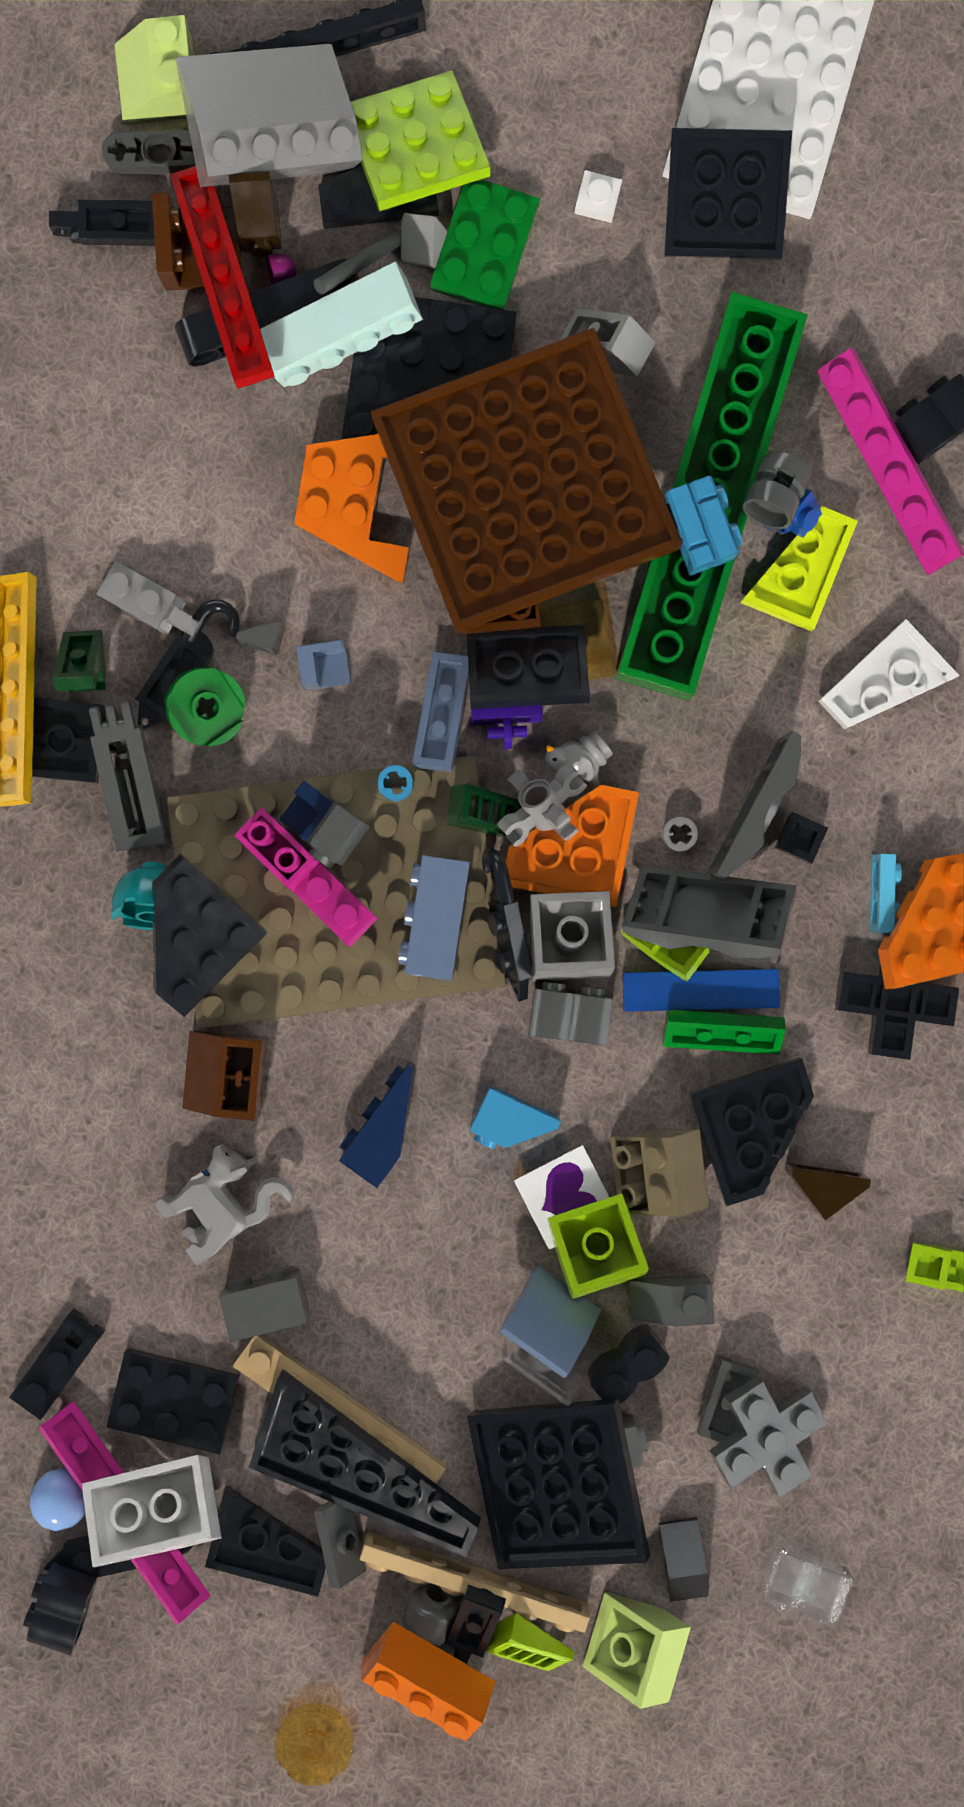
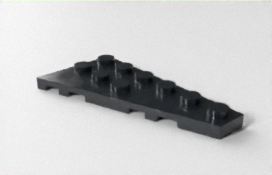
[248,1369,481,1557]

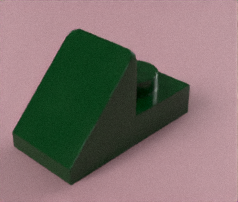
[52,630,106,692]

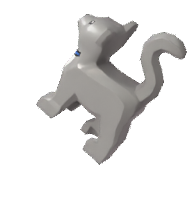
[155,1144,294,1266]

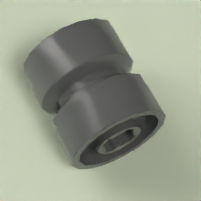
[742,451,812,530]

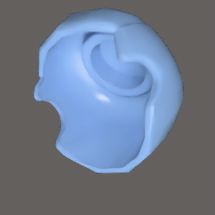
[29,1468,86,1531]

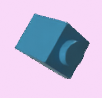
[470,1084,561,1149]

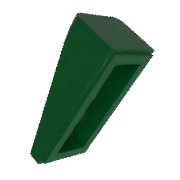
[447,783,522,838]

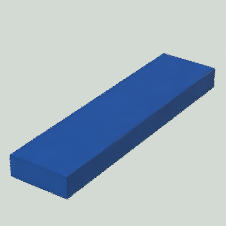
[622,969,780,1012]

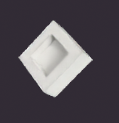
[574,170,622,223]

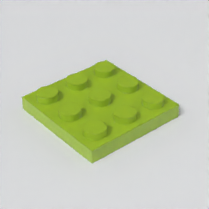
[351,70,490,211]

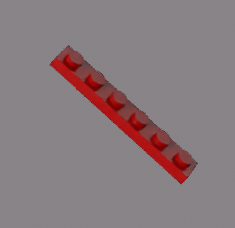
[169,166,275,389]

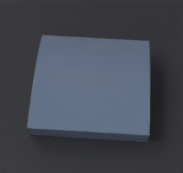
[500,1264,601,1378]

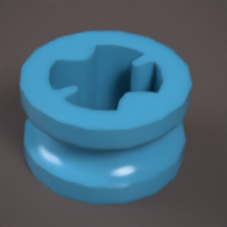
[378,765,413,801]

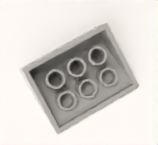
[176,44,363,187]

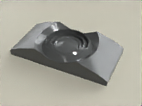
[707,731,801,879]
[622,865,797,959]

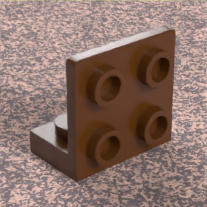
[152,193,242,291]

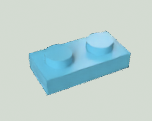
[870,854,902,933]

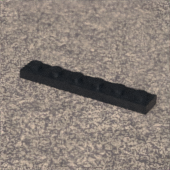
[210,0,426,57]

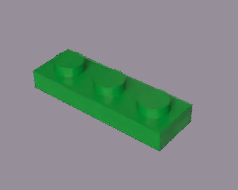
[663,1010,786,1054]

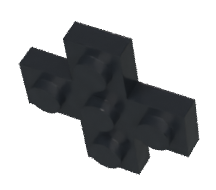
[835,964,959,1060]

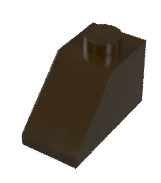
[229,172,282,256]

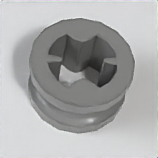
[661,816,698,852]

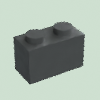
[219,1266,311,1342]

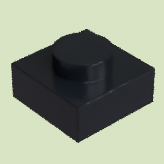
[774,812,828,864]

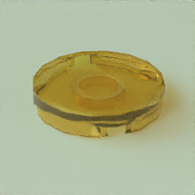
[275,1703,353,1786]

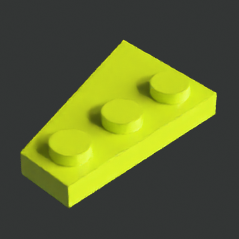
[740,506,858,632]

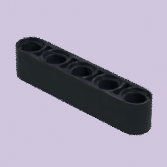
[175,259,360,367]

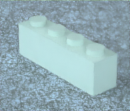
[260,261,423,387]

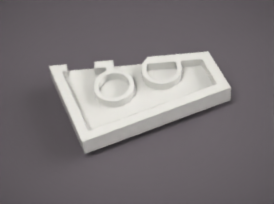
[818,619,960,729]

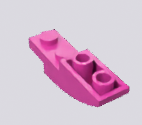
[234,807,378,947]

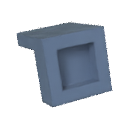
[296,640,351,690]

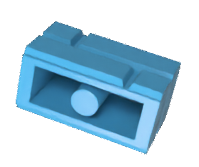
[664,476,742,575]

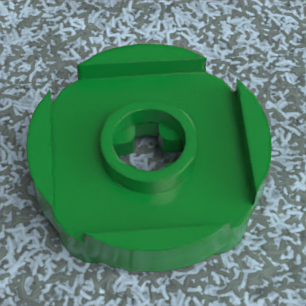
[164,667,245,746]

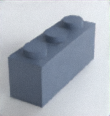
[398,855,470,981]

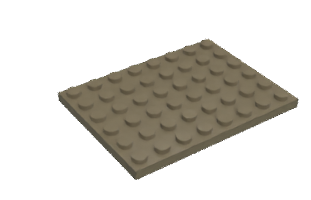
[166,755,506,1029]

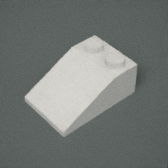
[82,1455,222,1567]

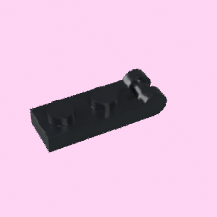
[9,1308,106,1420]

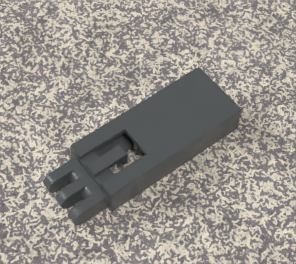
[89,701,167,852]

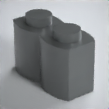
[306,802,370,868]
[528,981,613,1046]

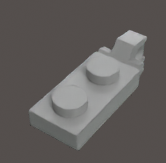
[96,561,200,636]

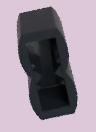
[895,373,964,465]
[587,1324,670,1404]
[23,1563,97,1656]

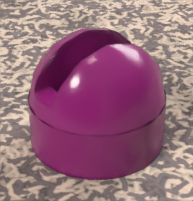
[266,254,296,285]

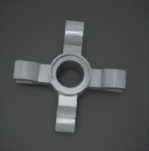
[497,763,587,847]

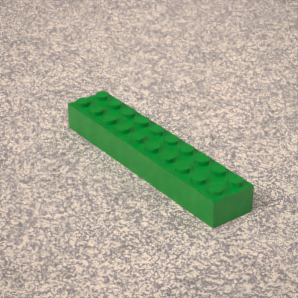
[614,292,808,701]

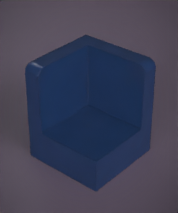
[280,780,333,843]

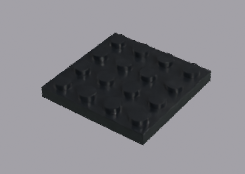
[341,297,517,440]
[467,1398,650,1570]

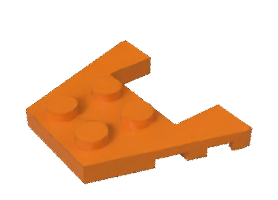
[294,434,410,583]

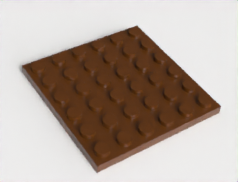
[370,328,682,634]

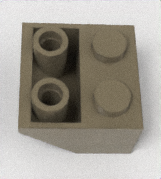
[610,1129,709,1217]

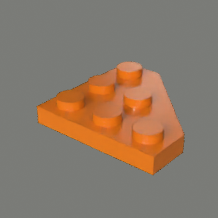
[506,785,639,907]
[878,853,964,989]

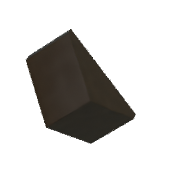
[785,1162,871,1221]

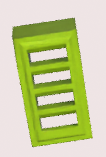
[486,1613,575,1671]

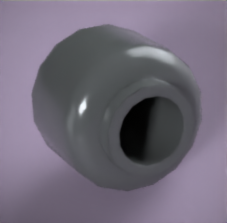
[403,1583,458,1646]

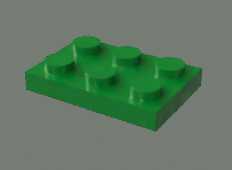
[430,179,540,310]

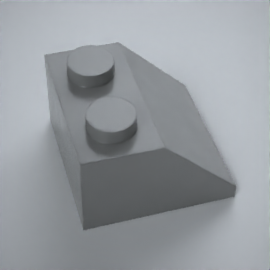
[530,891,615,982]

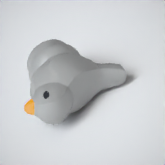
[545,731,613,790]

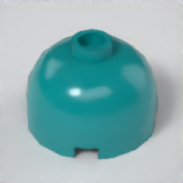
[111,862,166,930]

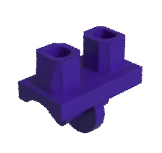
[471,706,543,749]

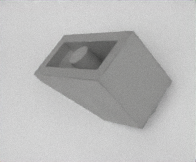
[560,309,656,377]

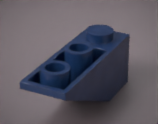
[339,1062,414,1188]

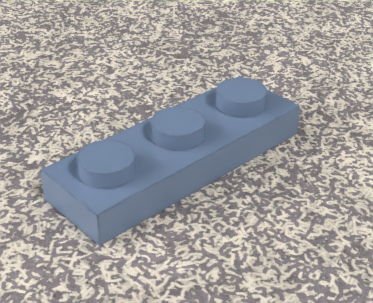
[412,651,469,773]

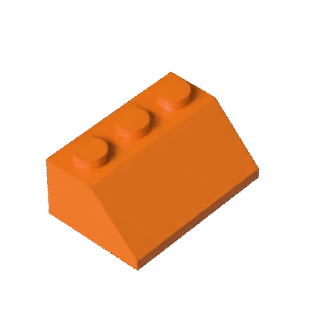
[360,1621,496,1741]

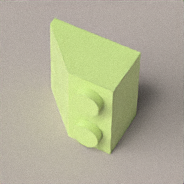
[115,15,194,124]
[583,1592,691,1709]

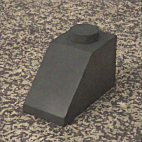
[629,1274,714,1326]

